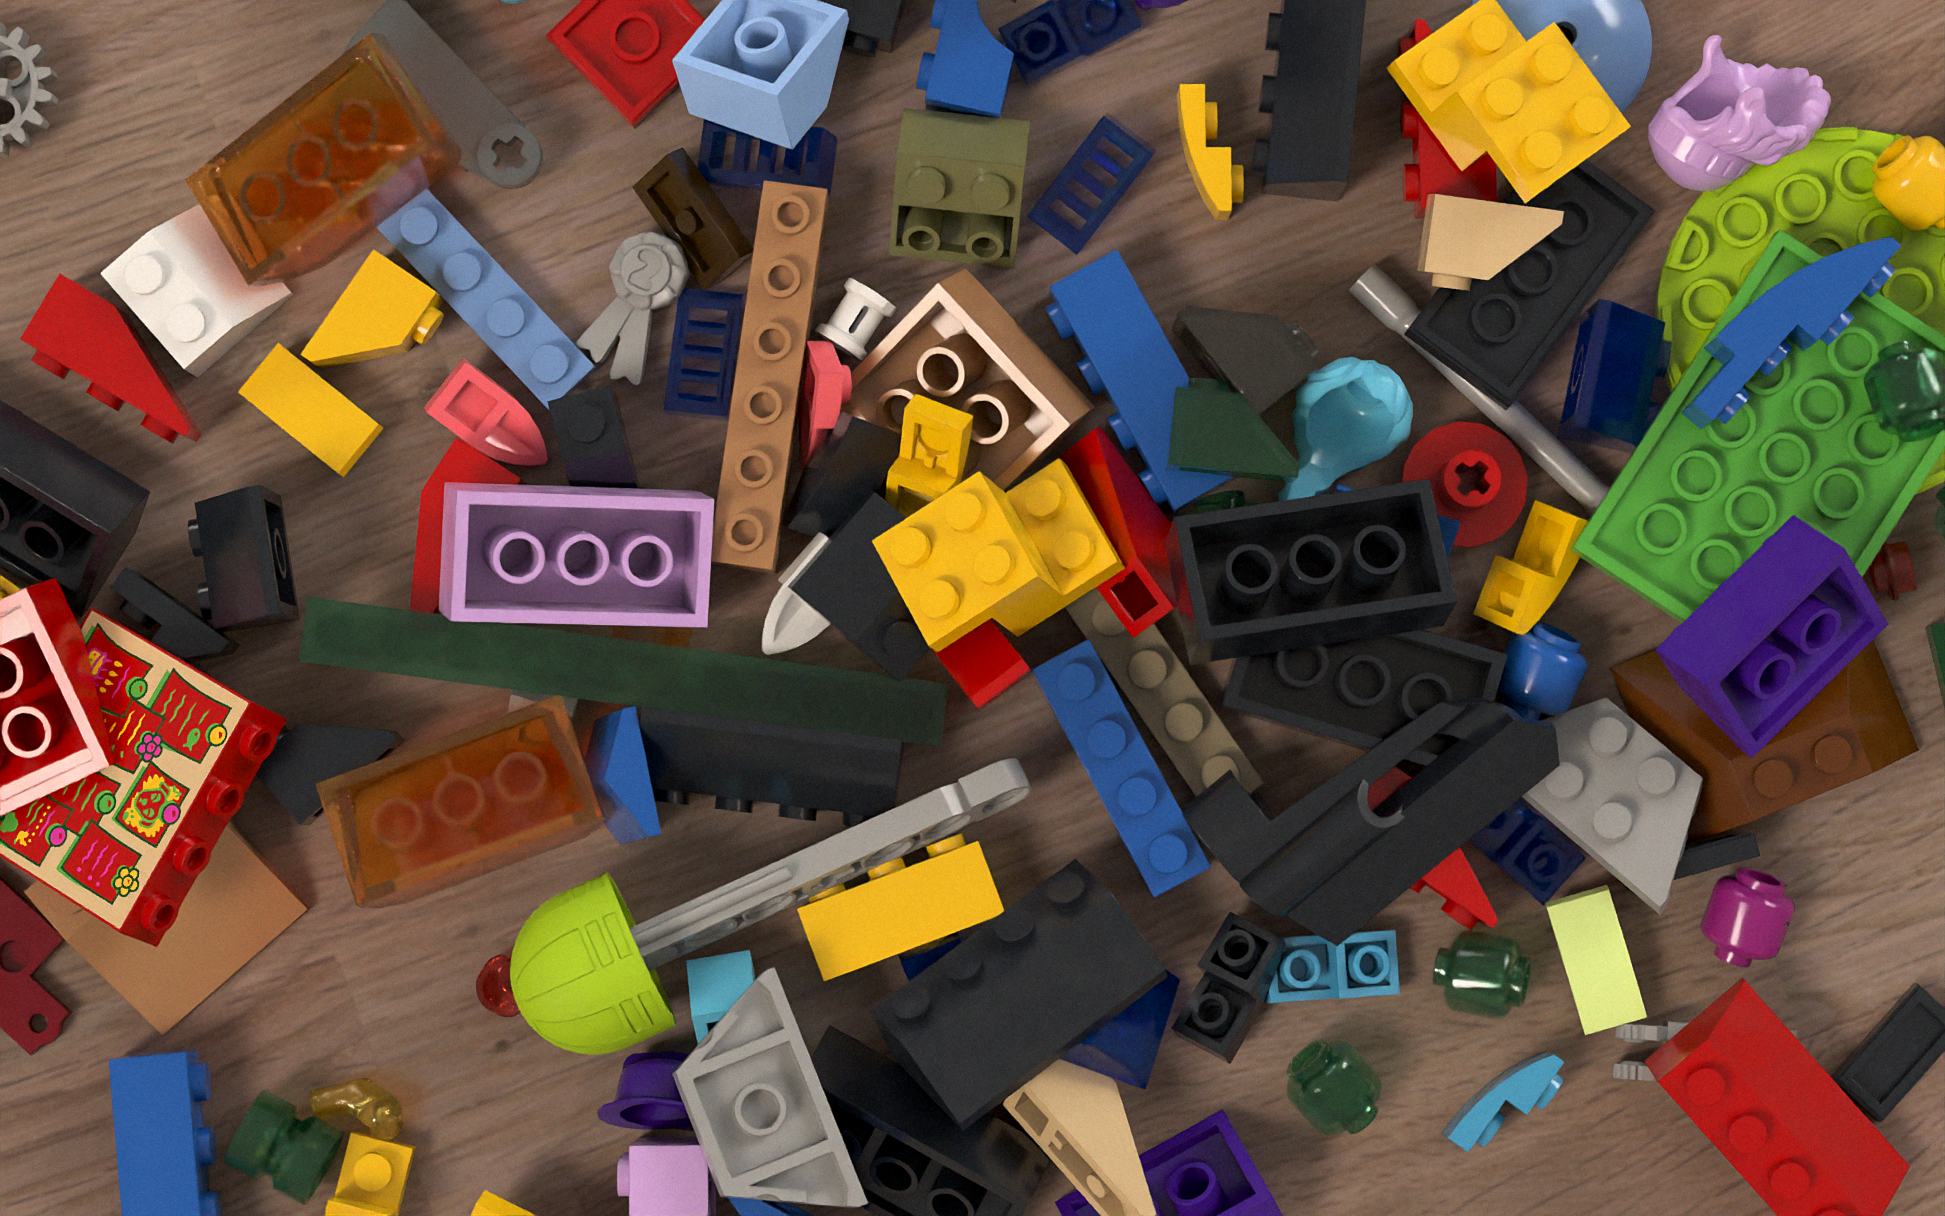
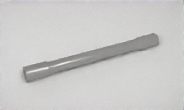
[1349,263,1611,517]

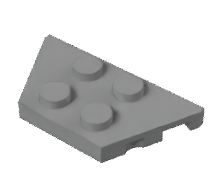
[1522,698,1703,915]
[672,967,868,1208]

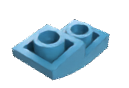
[1263,930,1400,1003]
[1441,1052,1564,1153]

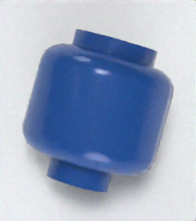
[1498,622,1588,721]

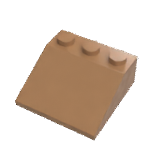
[840,268,1095,493]
[24,819,309,1036]

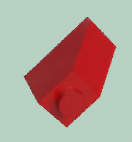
[932,619,1030,712]

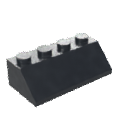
[1252,0,1366,202]
[0,400,150,617]
[640,707,904,826]
[870,859,1168,1131]
[811,1025,1051,1216]

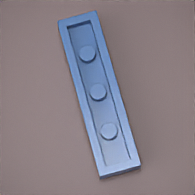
[375,183,597,411]

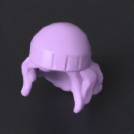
[1648,35,1831,191]

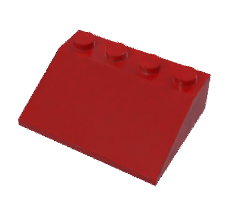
[0,578,115,816]

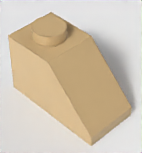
[1417,194,1564,291]

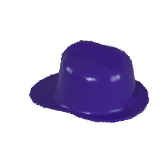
[597,1051,695,1132]

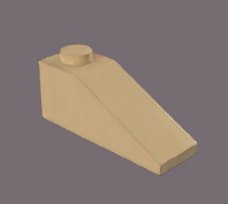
[1003,1043,1156,1216]

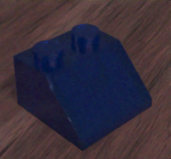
[1557,299,1672,453]

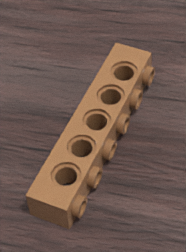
[711,180,830,575]

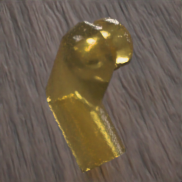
[310,1078,404,1140]

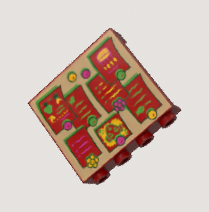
[0,607,287,947]

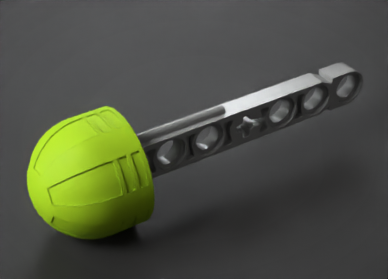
[510,758,1032,1055]

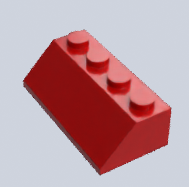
[1644,977,1910,1216]

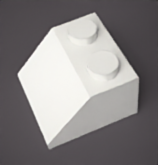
[100,199,293,377]

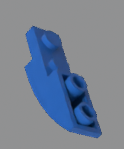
[1681,237,1901,429]

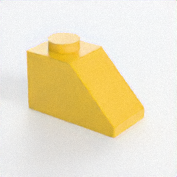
[301,249,444,369]

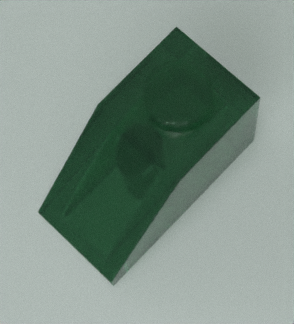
[1165,378,1299,483]

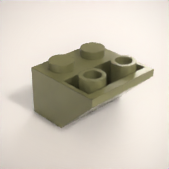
[889,108,1030,269]

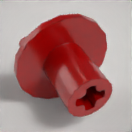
[1401,421,1528,548]

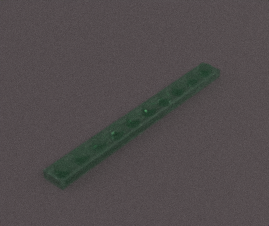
[299,597,949,747]

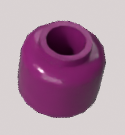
[1700,867,1795,967]

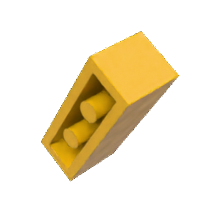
[797,833,1004,981]

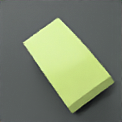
[1545,885,1647,1035]

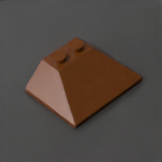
[1609,640,1919,844]

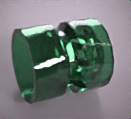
[224,1089,345,1205]

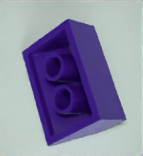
[1655,515,1888,758]
[1055,1109,1283,1216]

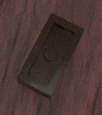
[632,147,754,290]

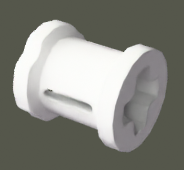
[815,278,896,362]

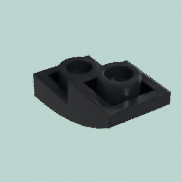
[781,411,902,538]
[1171,912,1286,1064]

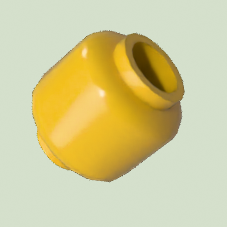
[1872,135,1945,231]

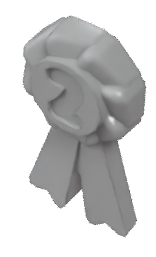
[576,231,690,386]

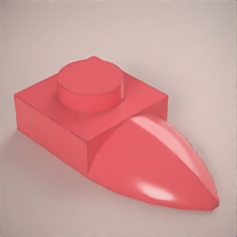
[799,341,852,468]
[424,358,548,466]

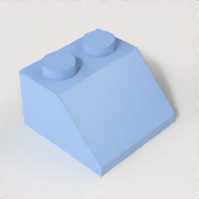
[672,0,849,150]

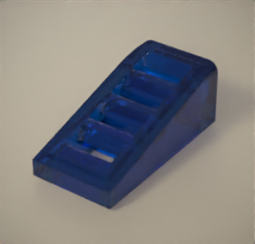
[1027,113,1157,255]
[698,119,837,197]
[664,288,743,421]

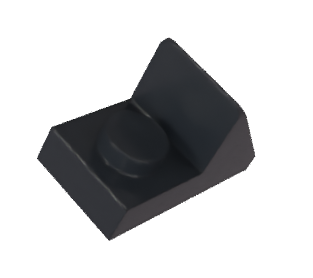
[110,567,240,663]

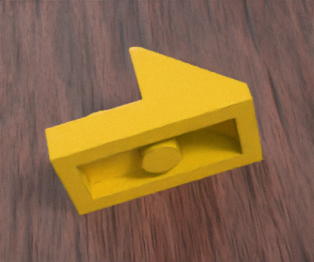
[325,1131,416,1216]

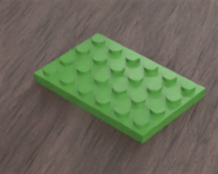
[1570,229,1945,624]

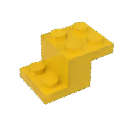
[1386,0,1631,203]
[872,458,1125,652]

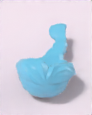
[1278,356,1413,501]

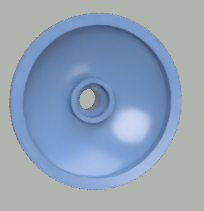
[1470,0,1652,113]

